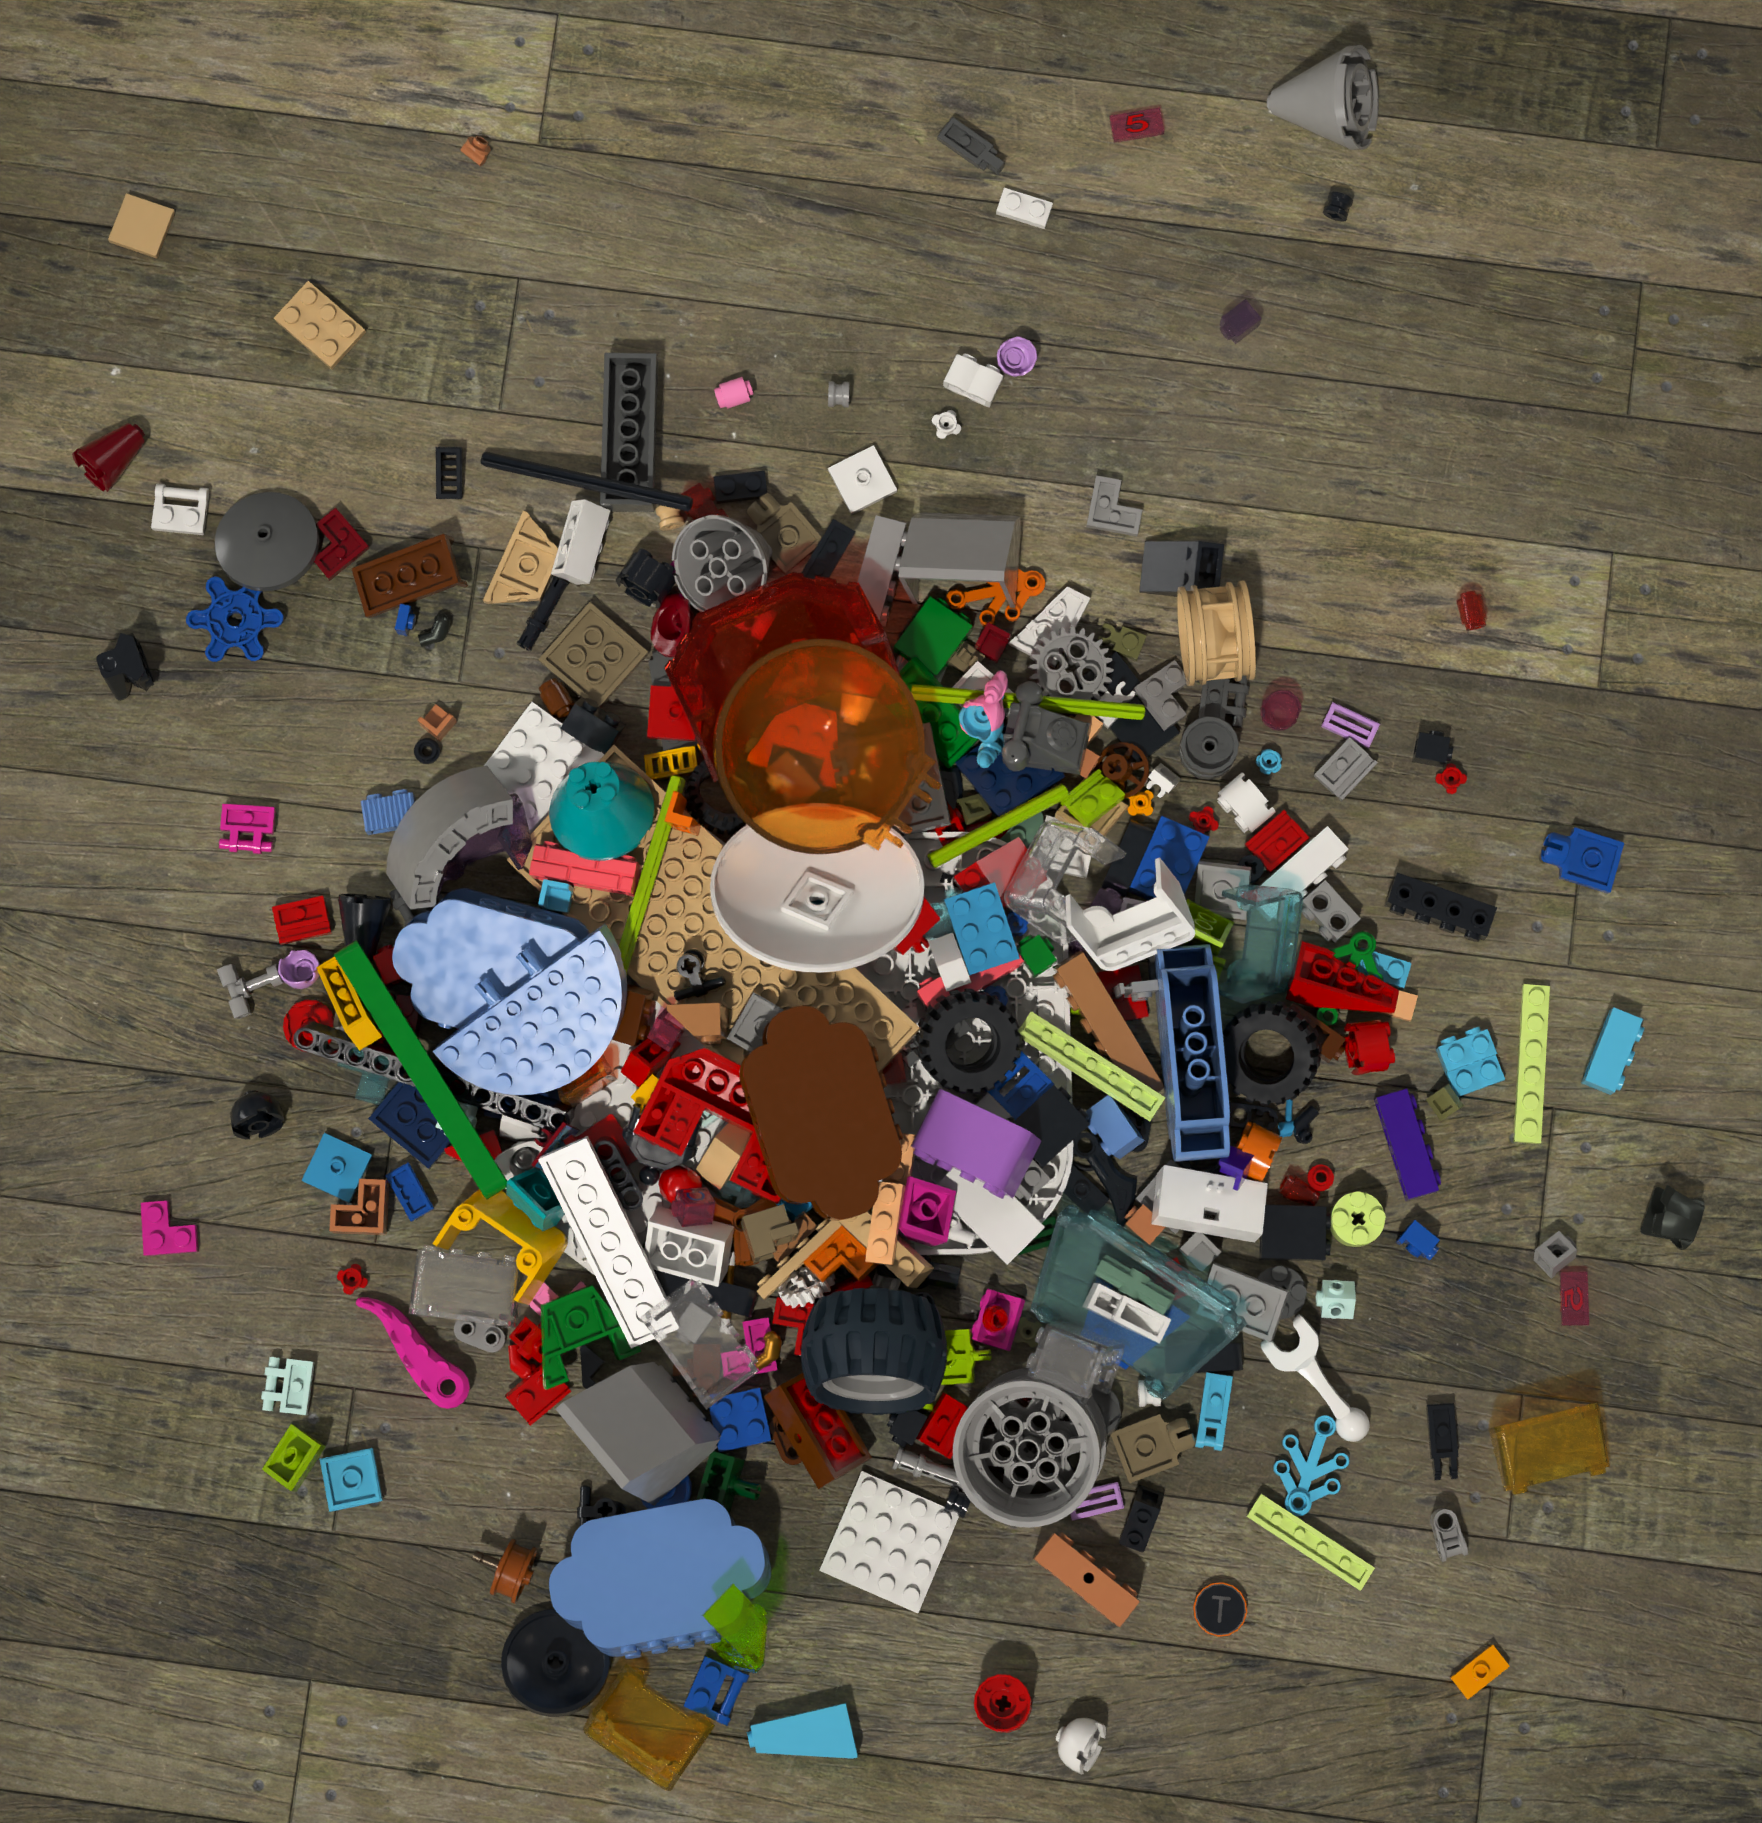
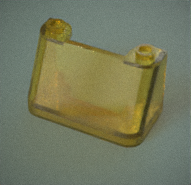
[1488,1402,1610,1495]
[583,1664,715,1791]

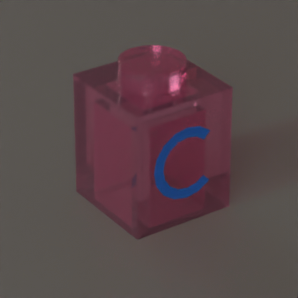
[671,1187,715,1227]

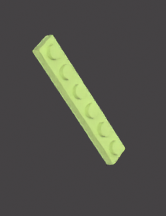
[1513,984,1550,1144]
[1018,1011,1165,1121]

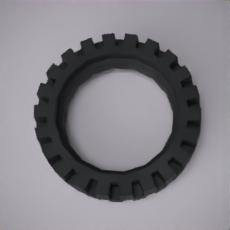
[684,756,764,834]

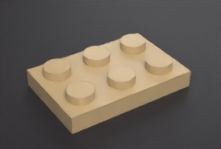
[274,281,366,370]

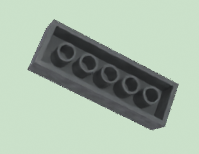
[600,353,658,512]

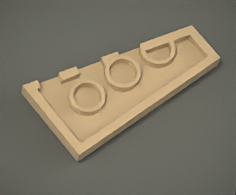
[757,1219,842,1301]

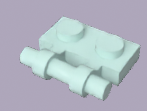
[261,1357,315,1415]

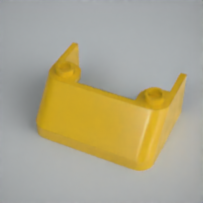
[432,1189,568,1305]

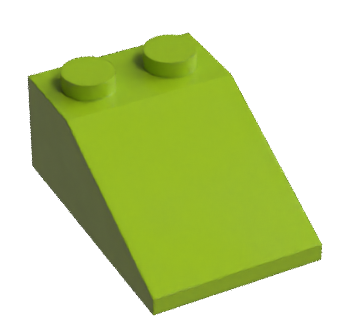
[1185,899,1234,956]

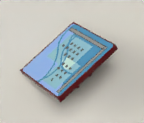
[531,1122,580,1171]

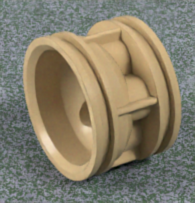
[1177,580,1256,686]

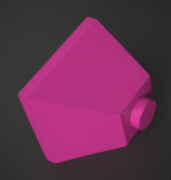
[898,1176,956,1247]

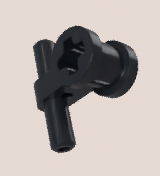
[674,949,726,1001]
[577,1486,626,1527]

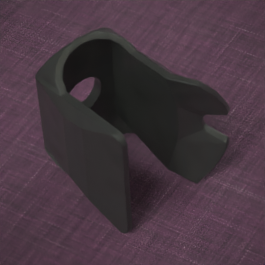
[1640,1185,1705,1250]

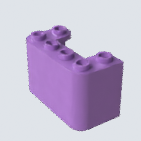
[911,1089,1041,1199]

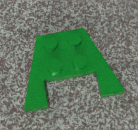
[541,1285,641,1389]

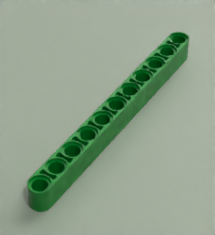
[334,940,507,1200]

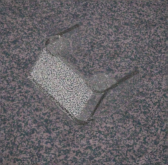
[1004,819,1126,946]

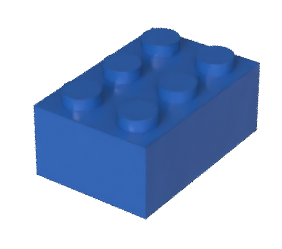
[1128,816,1210,900]

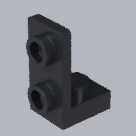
[1119,1485,1164,1552]

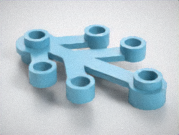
[1273,1415,1349,1516]

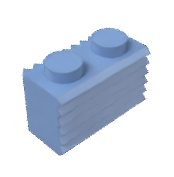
[361,789,416,835]

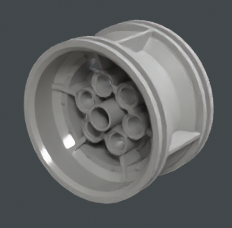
[953,1367,1107,1528]

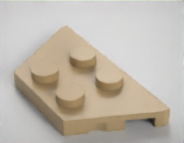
[483,511,558,604]

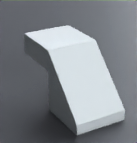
[928,932,971,992]

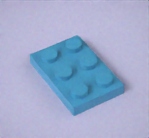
[944,882,1020,975]

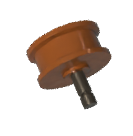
[472,1538,538,1604]

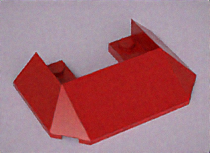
[633,1048,781,1204]

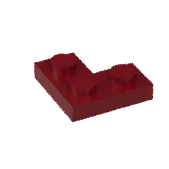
[314,508,369,581]

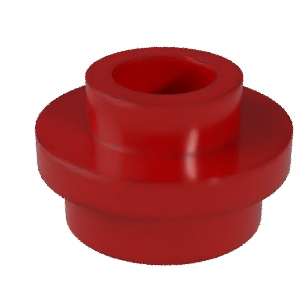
[1307,1164,1334,1191]
[982,1305,1008,1332]

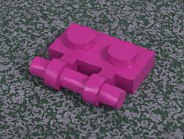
[219,804,276,854]

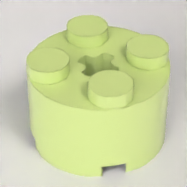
[1330,1191,1386,1247]

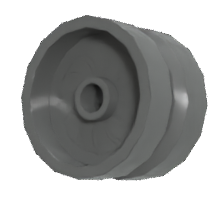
[1179,717,1239,780]

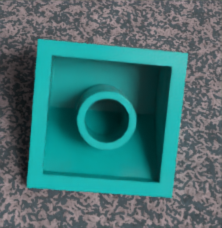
[506,1167,565,1231]

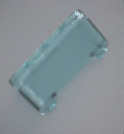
[1218,884,1303,1004]

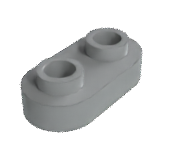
[454,1316,506,1353]

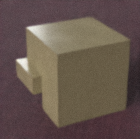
[741,1204,799,1264]

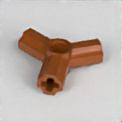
[704,1197,777,1266]

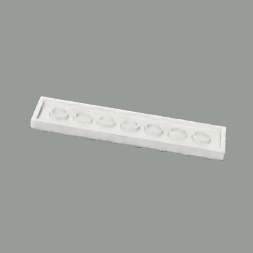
[538,1136,680,1348]

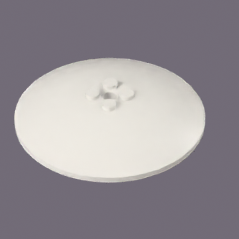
[710,804,924,973]

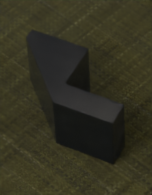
[580,1345,605,1389]

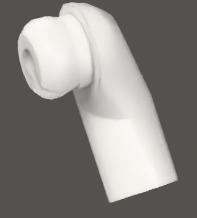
[948,1212,976,1246]

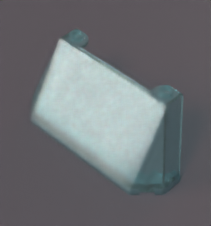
[1030,1205,1247,1400]

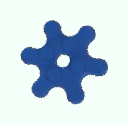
[186,577,284,662]

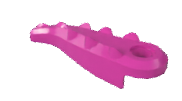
[356,1297,470,1409]

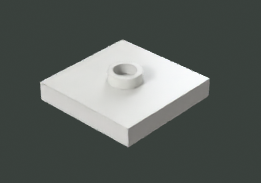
[828,445,897,515]

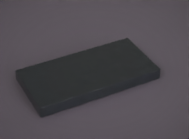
[1076,651,1180,762]

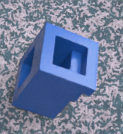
[1396,1220,1440,1261]

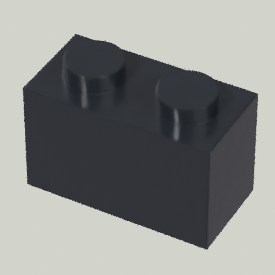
[560,697,626,755]

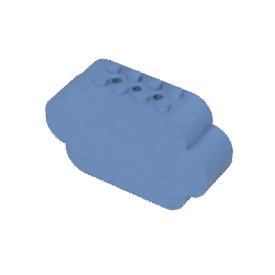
[392,888,590,1029]
[1155,944,1230,1162]
[549,1499,771,1659]

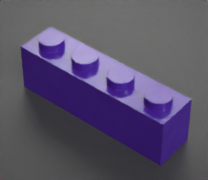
[1374,1089,1441,1201]

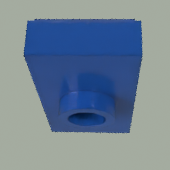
[385,1162,435,1222]

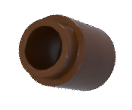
[539,678,575,719]

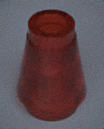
[1278,1174,1320,1206]

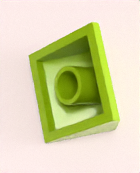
[262,1424,326,1492]

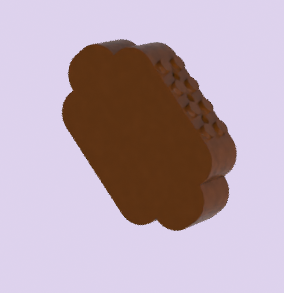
[739,1006,903,1221]

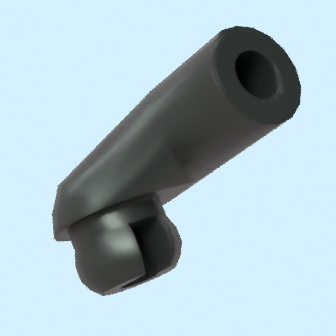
[418,613,450,647]

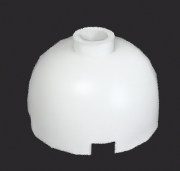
[1056,1718,1106,1775]

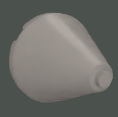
[1267,45,1379,150]

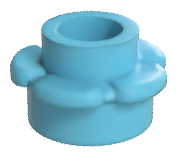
[1256,749,1282,775]

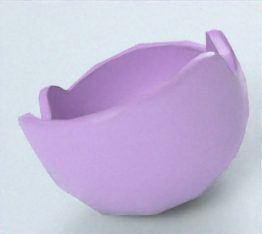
[996,337,1037,377]
[278,950,321,989]

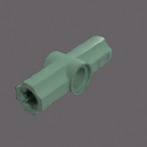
[1094,1255,1175,1315]

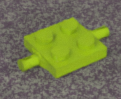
[941,1329,991,1385]

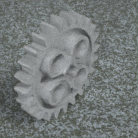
[1028,626,1114,701]

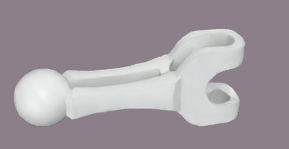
[1260,1314,1370,1442]

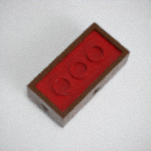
[764,1373,872,1490]

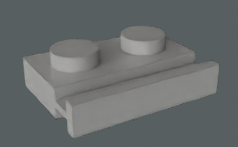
[1314,737,1378,802]
[1111,979,1159,1002]

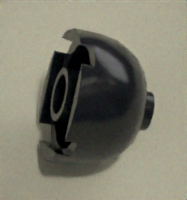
[230,1090,284,1140]

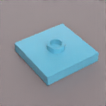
[320,1448,383,1512]

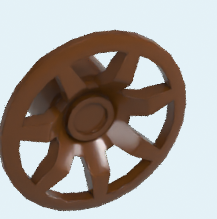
[1094,742,1149,799]

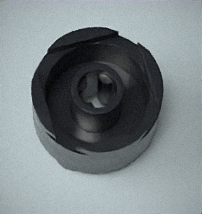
[616,549,676,608]

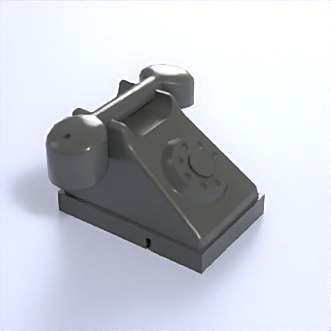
[1002,682,1091,775]

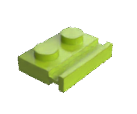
[1060,769,1125,829]

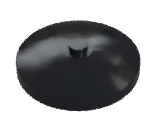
[501,1609,610,1717]

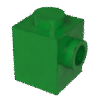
[1017,934,1057,978]

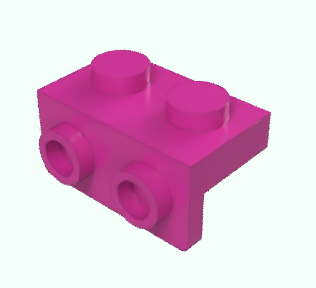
[972,1288,1025,1351]

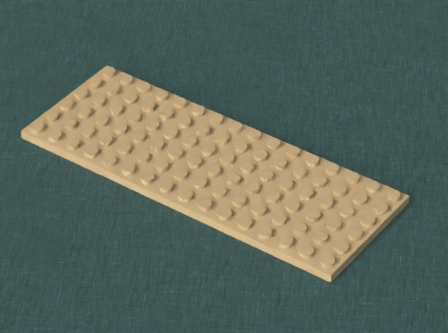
[507,745,921,1073]

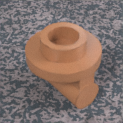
[460,136,491,166]

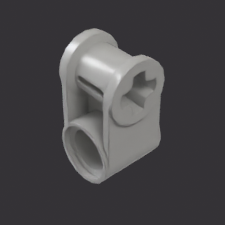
[1430,1508,1468,1562]

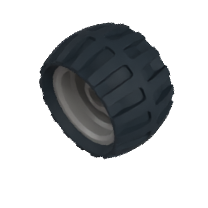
[801,1288,947,1415]

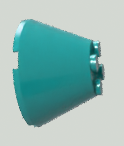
[549,762,655,861]

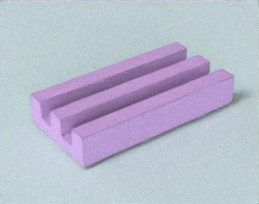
[1321,702,1380,749]
[1071,1482,1124,1521]

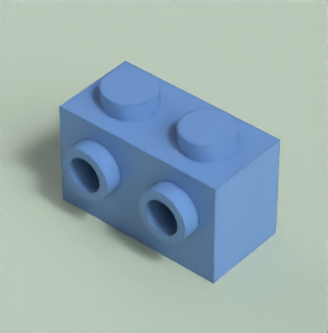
[1085,1095,1145,1159]

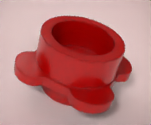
[1435,763,1467,795]
[1189,806,1219,834]
[337,1264,368,1295]

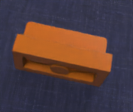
[664,791,701,836]

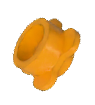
[1127,790,1153,816]

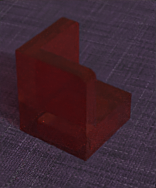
[881,1053,907,1086]

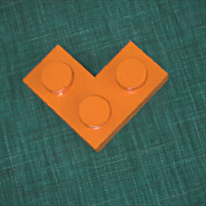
[803,1226,879,1283]

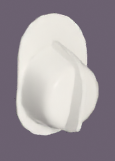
[495,1141,544,1189]

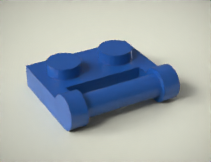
[984,1051,1055,1120]
[684,1656,750,1726]

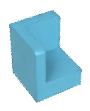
[538,879,574,913]

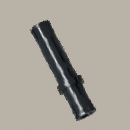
[516,576,568,652]

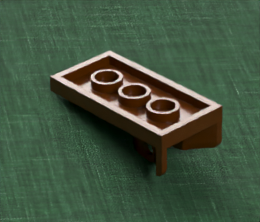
[351,534,468,618]

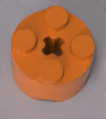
[1235,1121,1282,1182]

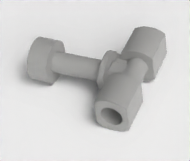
[217,964,284,1019]

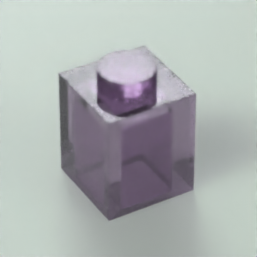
[1220,299,1262,344]

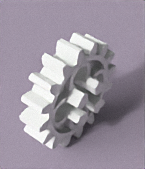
[778,1266,835,1308]

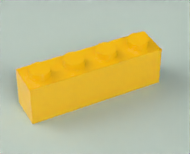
[316,956,382,1051]

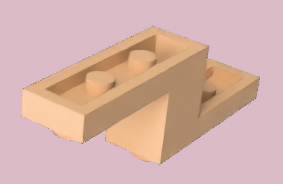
[865,1133,916,1266]

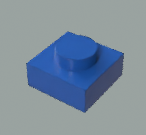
[395,604,416,636]

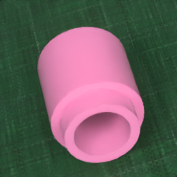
[714,377,754,409]

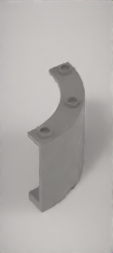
[386,766,513,909]

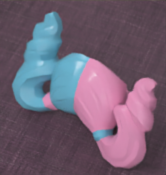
[959,670,1008,768]

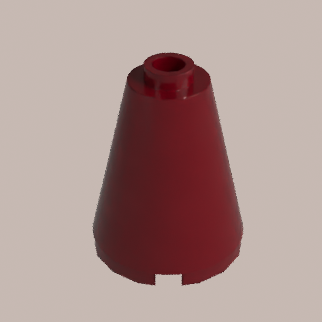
[72,423,145,492]

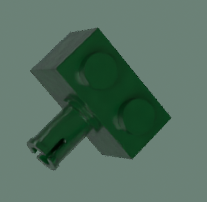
[697,1451,761,1512]

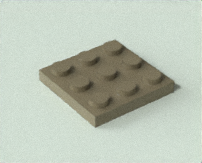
[538,602,649,708]

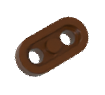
[769,1416,802,1465]

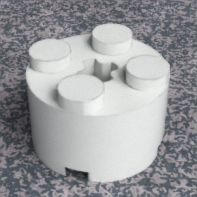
[1217,773,1276,833]

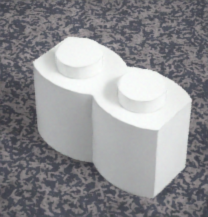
[943,354,1003,408]

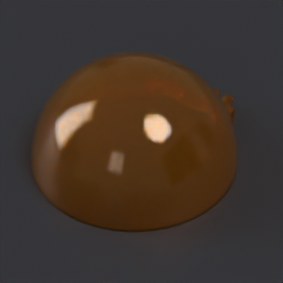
[713,639,941,854]

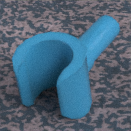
[1278,1099,1294,1137]

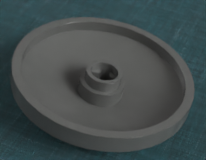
[215,492,319,591]

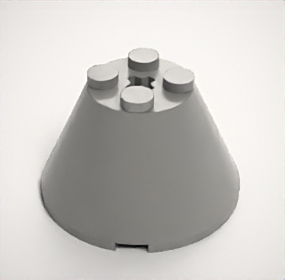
[672,515,772,618]

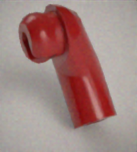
[508,1345,537,1379]

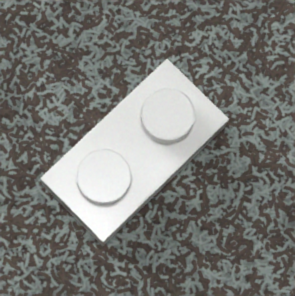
[996,188,1053,229]

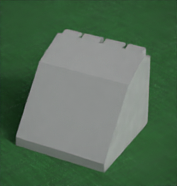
[899,512,1021,608]
[556,1362,721,1506]

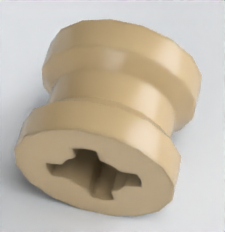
[655,506,685,531]

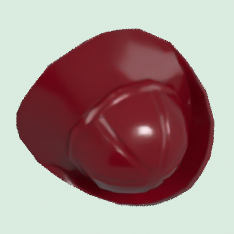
[651,593,695,657]

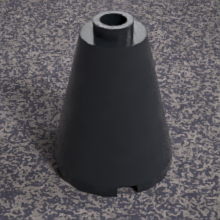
[338,894,391,961]

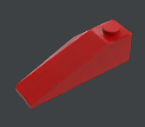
[1286,941,1399,1013]

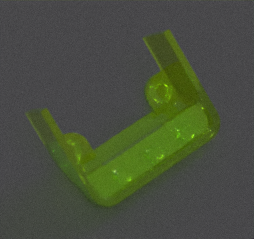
[702,1584,768,1673]

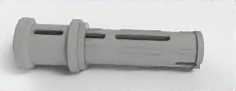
[892,1446,963,1490]

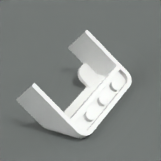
[1066,858,1195,971]

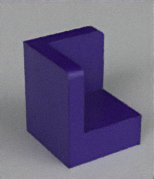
[1219,1146,1254,1191]

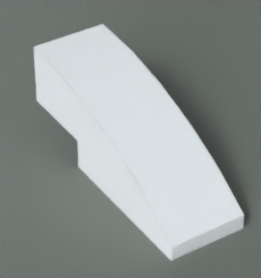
[1082,1283,1171,1344]

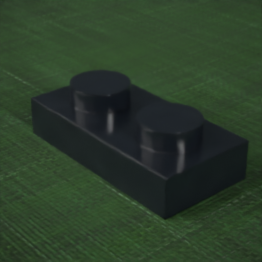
[713,470,767,504]

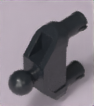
[622,1103,702,1186]

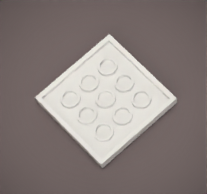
[819,1471,959,1613]

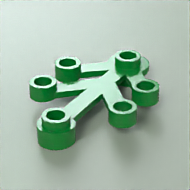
[1317,931,1384,1026]

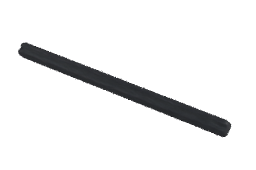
[480,452,693,511]

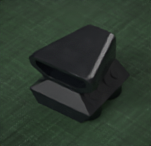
[96,633,154,701]

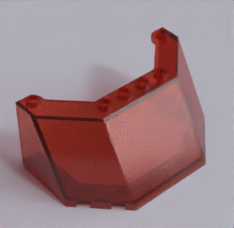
[664,572,908,782]

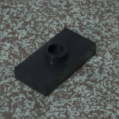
[1063,1164,1109,1219]

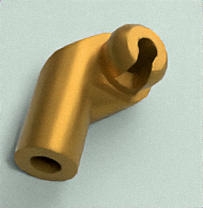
[753,1331,782,1371]

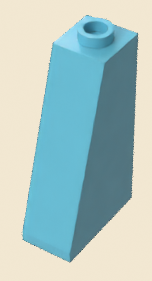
[747,1703,858,1759]

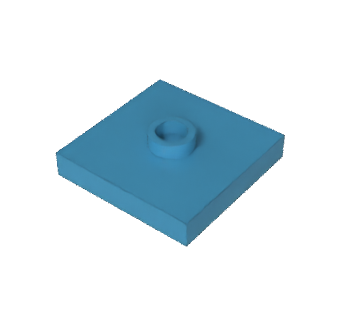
[301,1133,373,1203]

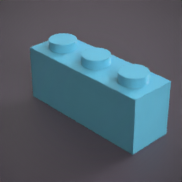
[1581,1007,1644,1095]

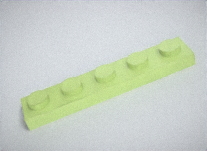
[1246,1494,1375,1591]

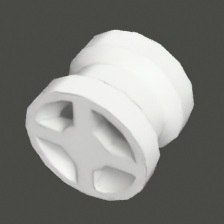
[1138,1380,1161,1407]

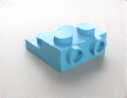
[1436,1027,1505,1097]

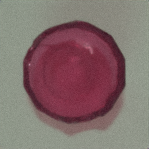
[1260,690,1302,731]

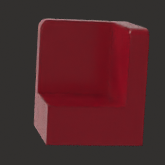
[975,622,1011,663]

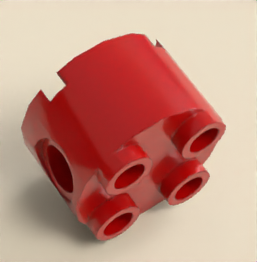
[1344,1019,1395,1075]

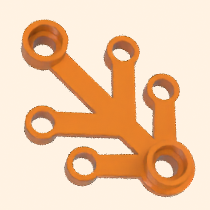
[946,569,1045,627]

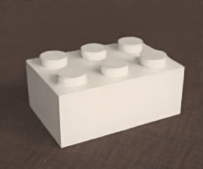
[644,1206,734,1287]

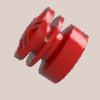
[974,1674,1032,1733]

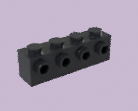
[1384,872,1497,942]

